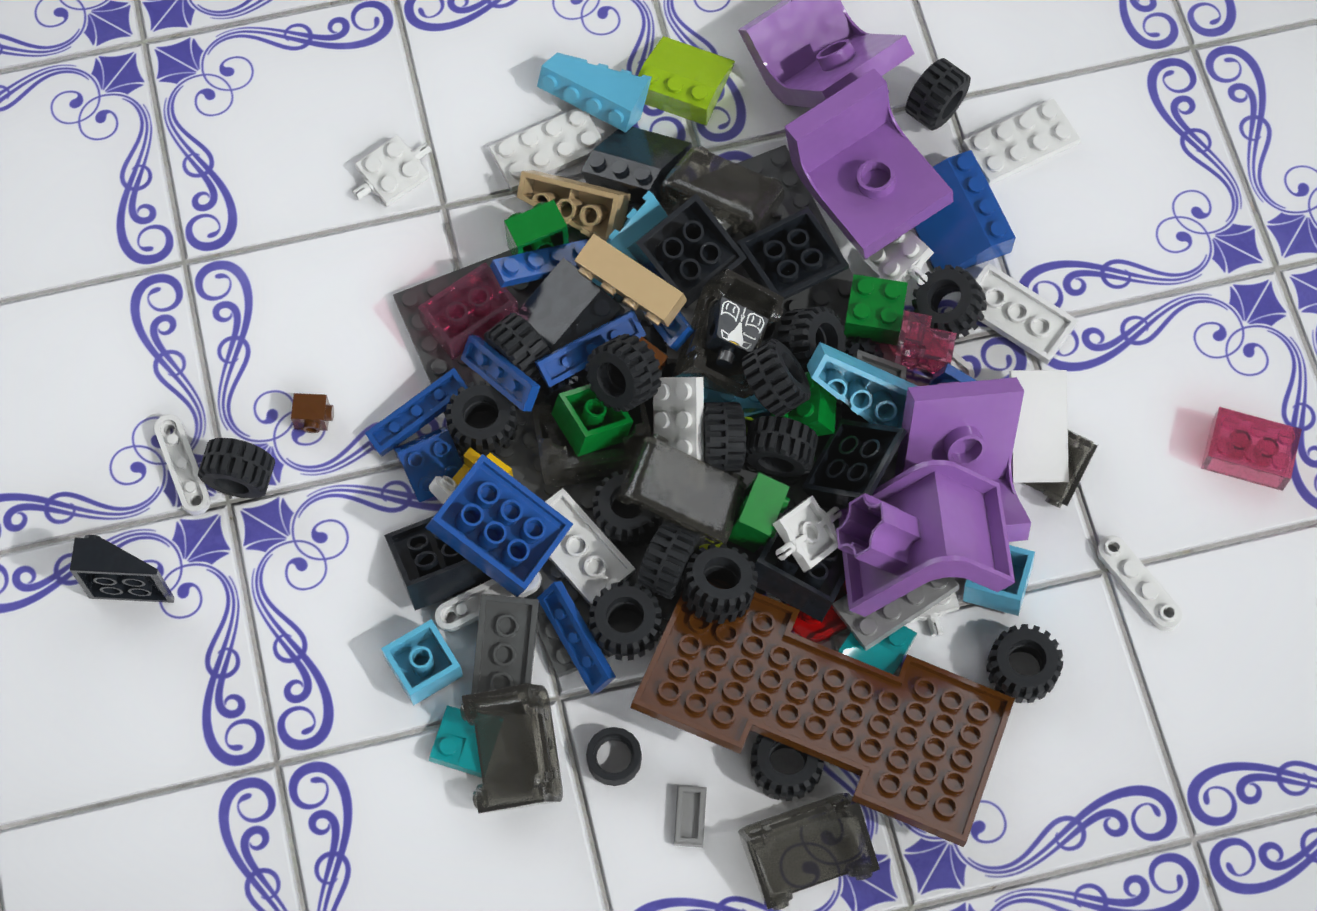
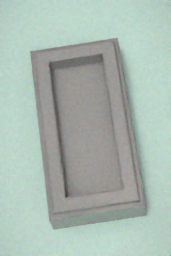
[674,785,707,848]

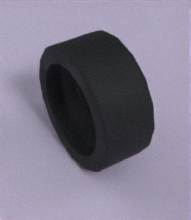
[586,727,642,786]

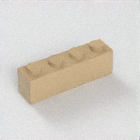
[517,170,631,241]
[574,234,687,327]

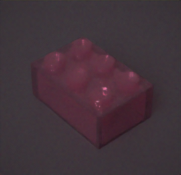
[418,262,518,360]
[1201,407,1302,491]

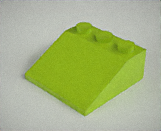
[638,36,735,126]

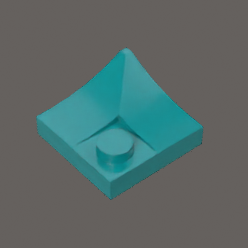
[838,626,917,675]
[429,705,504,778]

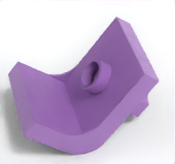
[738,0,915,108]
[784,68,954,259]
[895,377,1031,542]
[836,460,1015,617]

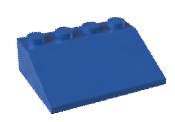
[914,150,1016,271]
[425,454,573,597]

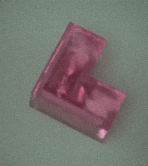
[894,311,957,374]

